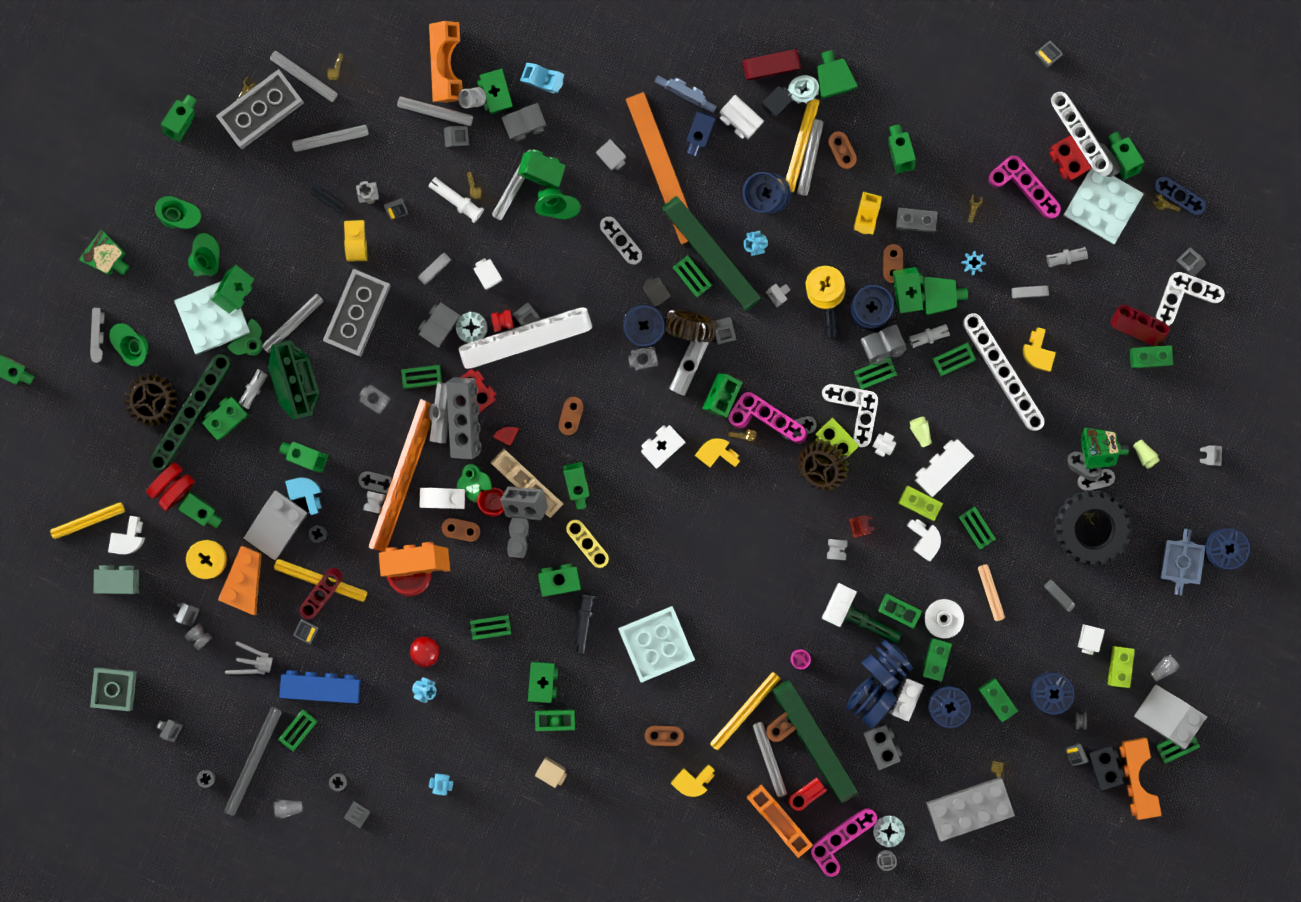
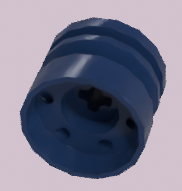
[742,172,791,214]
[850,285,894,329]
[623,305,664,346]
[1204,529,1250,569]
[862,639,913,692]
[1030,672,1075,715]
[846,676,897,729]
[927,685,971,728]

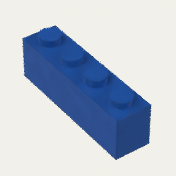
[279,670,361,703]

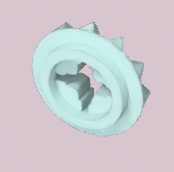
[788,75,819,104]
[456,312,487,343]
[873,816,905,847]

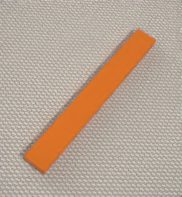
[626,92,688,245]
[369,400,432,552]

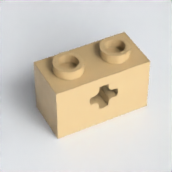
[535,756,567,788]

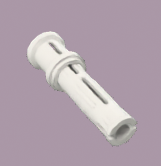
[428,177,484,223]

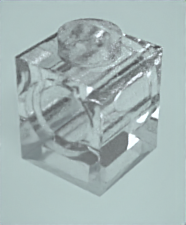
[628,346,658,371]
[359,385,391,414]

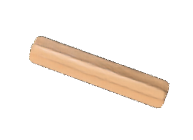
[978,564,1005,621]

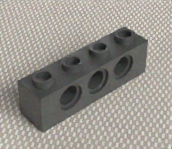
[446,377,481,459]

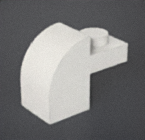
[420,488,465,509]
[108,516,145,554]
[907,519,941,562]

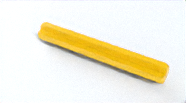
[50,503,125,539]

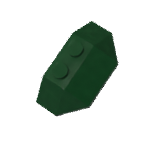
[268,340,320,420]

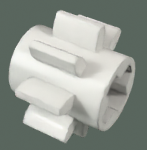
[872,432,896,457]

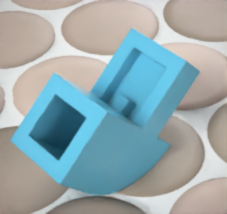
[520,63,565,94]
[285,478,322,515]

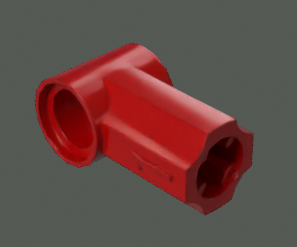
[789,777,826,811]

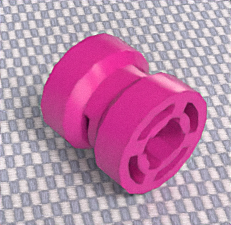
[791,649,811,669]

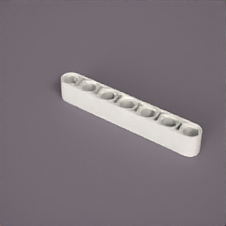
[459,308,592,369]
[963,313,1044,431]

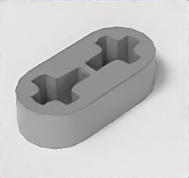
[418,253,451,285]
[1012,286,1049,298]
[1078,469,1115,491]

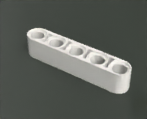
[1051,92,1113,176]

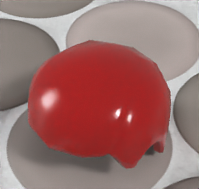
[477,488,504,517]
[410,636,439,668]

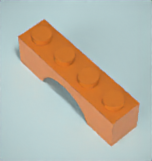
[429,21,462,103]
[1119,737,1162,820]
[747,784,813,858]

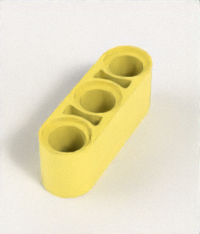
[566,520,609,568]

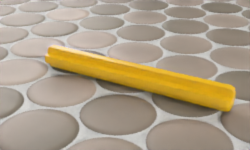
[786,98,819,192]
[274,559,367,602]
[710,672,780,750]

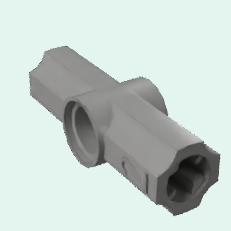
[356,181,379,204]
[669,341,709,396]
[429,382,449,443]

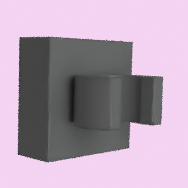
[173,603,200,627]
[157,719,183,742]
[344,801,371,828]

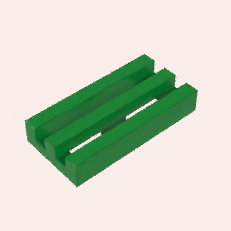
[672,255,712,298]
[932,343,976,377]
[854,357,897,390]
[401,365,442,389]
[958,507,996,550]
[470,615,511,640]
[278,709,318,752]
[1156,736,1200,764]

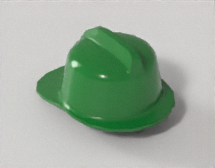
[535,188,581,219]
[155,196,201,229]
[188,233,220,277]
[109,323,149,366]

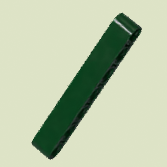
[661,196,761,312]
[149,354,232,471]
[772,680,858,804]

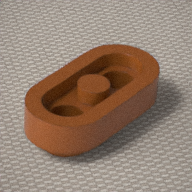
[828,132,857,169]
[883,244,903,284]
[559,397,583,435]
[442,518,481,542]
[766,712,796,742]
[645,726,684,746]

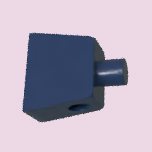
[686,110,717,157]

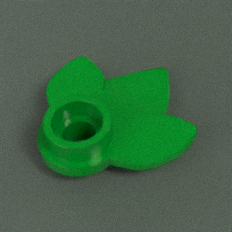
[228,319,262,356]
[457,464,492,503]

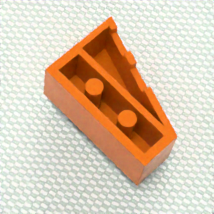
[379,542,450,578]
[218,546,262,615]

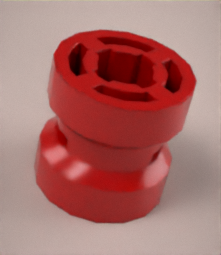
[491,310,514,332]

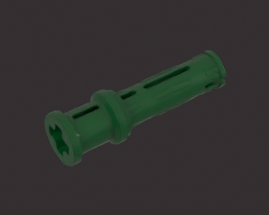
[844,605,902,644]

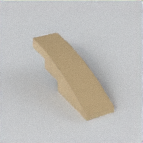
[491,449,563,518]

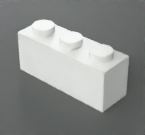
[915,439,974,497]

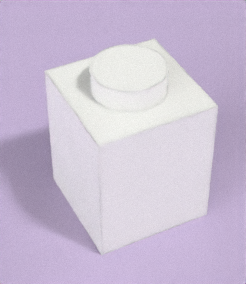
[474,258,503,290]
[1078,624,1104,655]

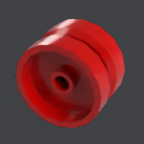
[146,462,196,512]
[387,572,431,597]

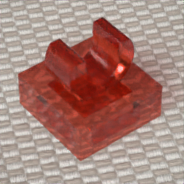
[849,515,875,538]

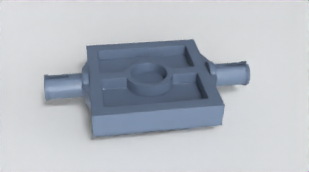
[655,75,717,113]
[1160,529,1206,595]

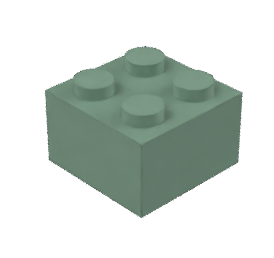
[94,565,139,594]
[90,667,137,711]

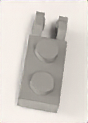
[90,308,105,363]

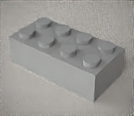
[216,69,304,149]
[323,269,391,357]
[926,777,1015,841]

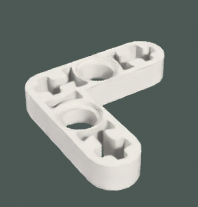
[1156,272,1225,326]
[822,384,878,447]

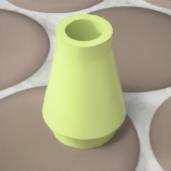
[910,417,932,447]
[1133,439,1160,469]

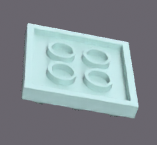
[1063,167,1143,245]
[175,282,251,355]
[618,606,695,682]

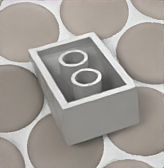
[244,490,309,561]
[1134,684,1207,750]

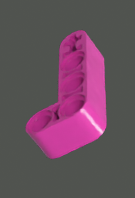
[988,156,1061,219]
[729,392,808,444]
[811,808,877,877]

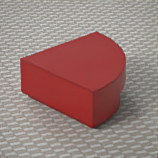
[493,427,519,446]

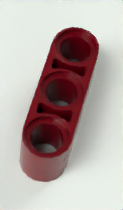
[742,49,802,80]
[1111,305,1170,347]
[299,568,343,619]

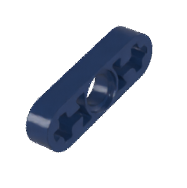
[1154,177,1206,216]

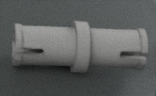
[1047,247,1088,267]
[909,324,950,348]
[238,369,268,409]

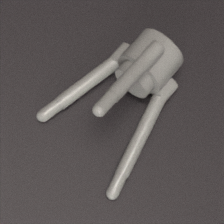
[225,642,273,675]

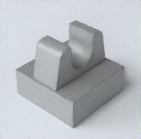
[766,284,790,307]
[1200,445,1222,466]

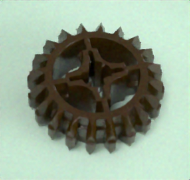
[664,310,717,343]
[124,374,177,427]
[797,439,850,492]

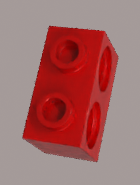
[1049,135,1091,182]
[460,369,497,413]

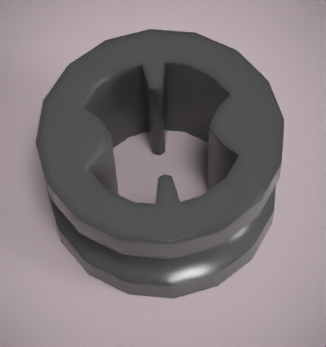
[1075,712,1087,730]
[197,770,215,788]
[329,773,347,791]

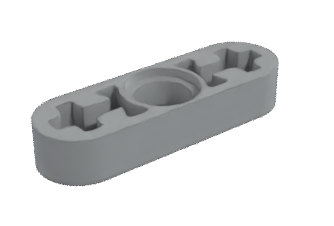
[600,217,642,265]

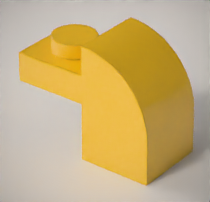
[854,192,882,235]
[344,220,367,262]
[1023,328,1056,372]
[695,439,740,467]
[671,764,715,797]

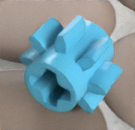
[744,231,768,256]
[961,251,986,276]
[412,677,437,703]
[429,773,453,795]

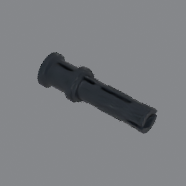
[574,593,597,654]

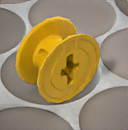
[806,266,846,309]
[186,540,227,579]

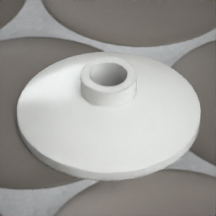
[925,599,964,638]

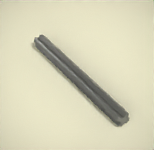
[224,707,282,816]

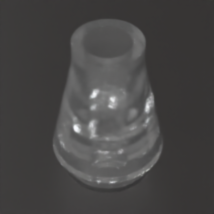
[1150,654,1180,682]
[274,799,303,819]

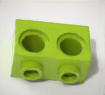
[815,418,859,457]
[898,486,943,521]
[1108,646,1135,688]

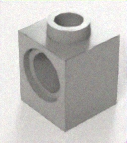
[596,139,626,171]

